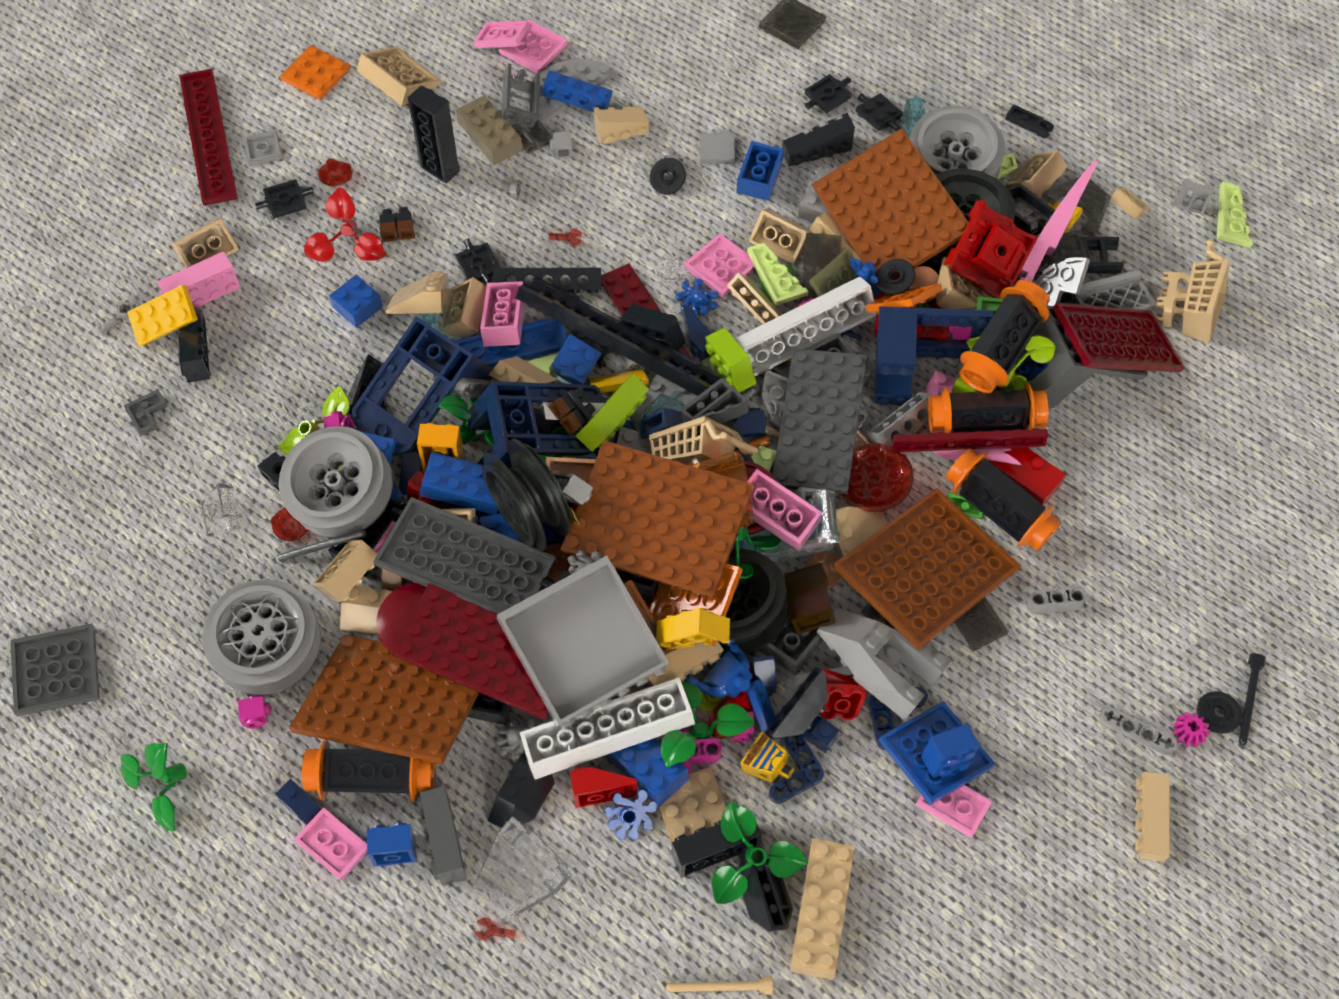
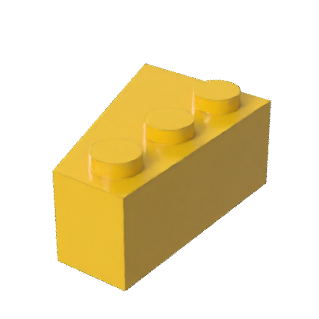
[656,607,730,649]

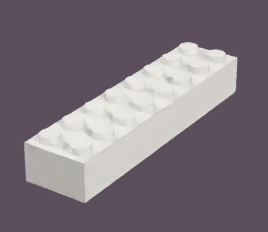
[735,277,876,376]
[520,677,695,779]

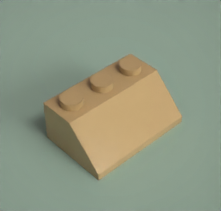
[1005,150,1067,198]
[748,209,813,265]
[170,218,239,268]
[439,277,487,337]
[489,356,559,409]
[312,540,378,602]
[340,586,393,636]

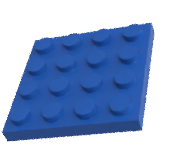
[878,701,996,805]

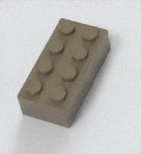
[456,95,523,165]

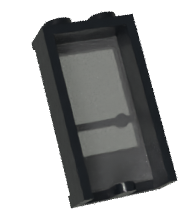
[1008,184,1055,235]

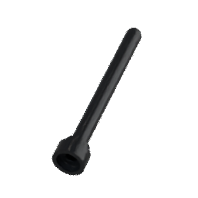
[1239,653,1266,746]

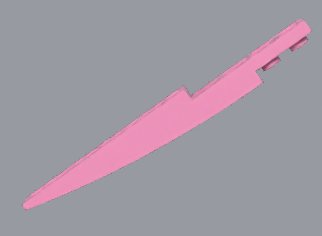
[1018,160,1098,282]

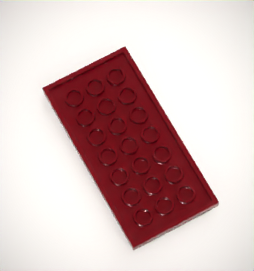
[1052,303,1185,372]
[392,583,549,720]

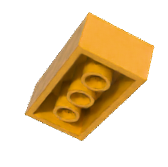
[417,423,466,474]

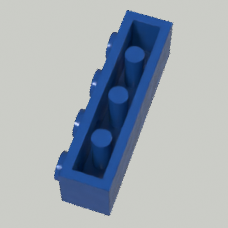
[542,70,613,112]

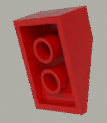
[570,766,638,808]

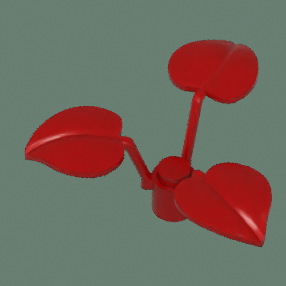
[304,187,386,262]

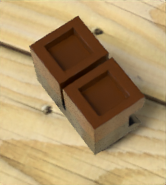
[379,207,415,242]
[548,388,596,435]

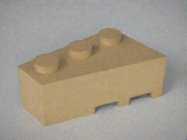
[594,107,649,144]

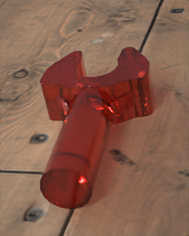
[549,228,582,246]
[474,918,516,942]

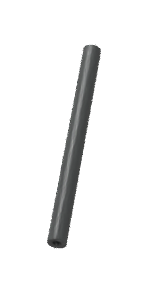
[278,529,366,562]

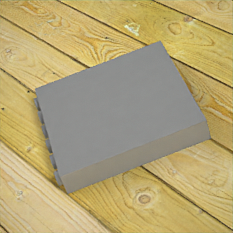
[497,555,669,729]

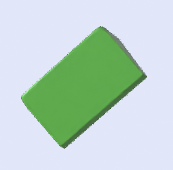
[947,492,983,520]

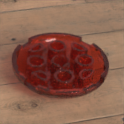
[841,443,914,512]

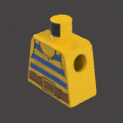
[740,732,794,783]

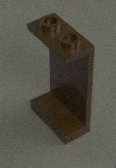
[784,563,836,635]

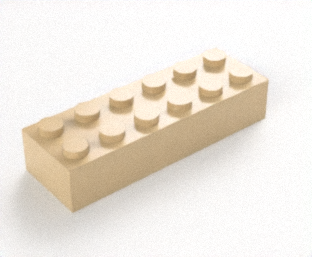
[789,838,855,980]

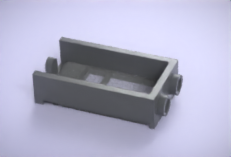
[501,63,540,128]

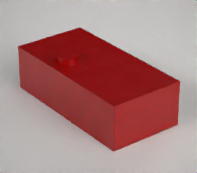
[988,447,1066,506]

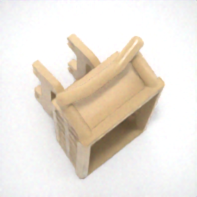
[1156,239,1229,343]
[649,416,759,472]

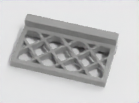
[1073,270,1156,310]

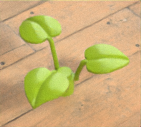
[967,336,1056,391]
[277,386,350,469]

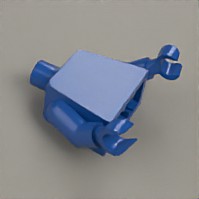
[687,640,752,698]

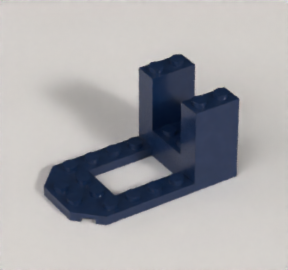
[874,306,995,406]
[352,316,493,456]
[467,381,619,470]

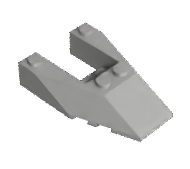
[817,608,951,720]

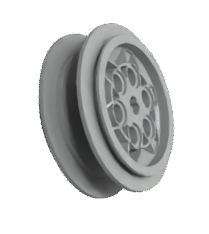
[910,106,1005,179]
[279,426,393,538]
[202,579,321,695]

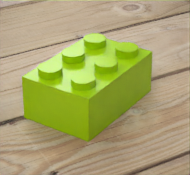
[705,327,756,393]

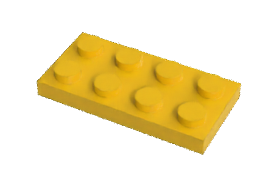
[127,285,198,346]

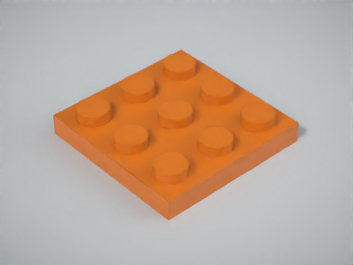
[280,45,351,100]
[866,284,943,314]

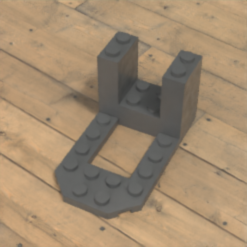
[1017,305,1148,408]

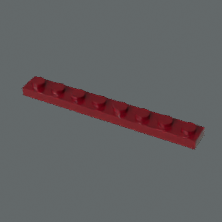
[892,428,1048,453]

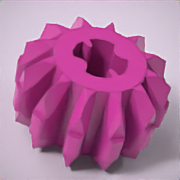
[1173,712,1210,748]

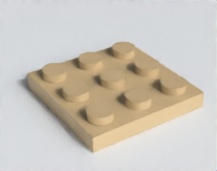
[659,767,726,844]

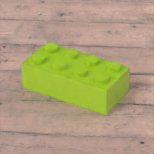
[575,374,649,452]

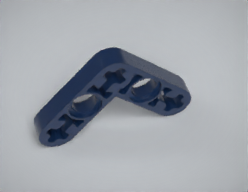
[869,687,928,750]
[769,734,824,804]

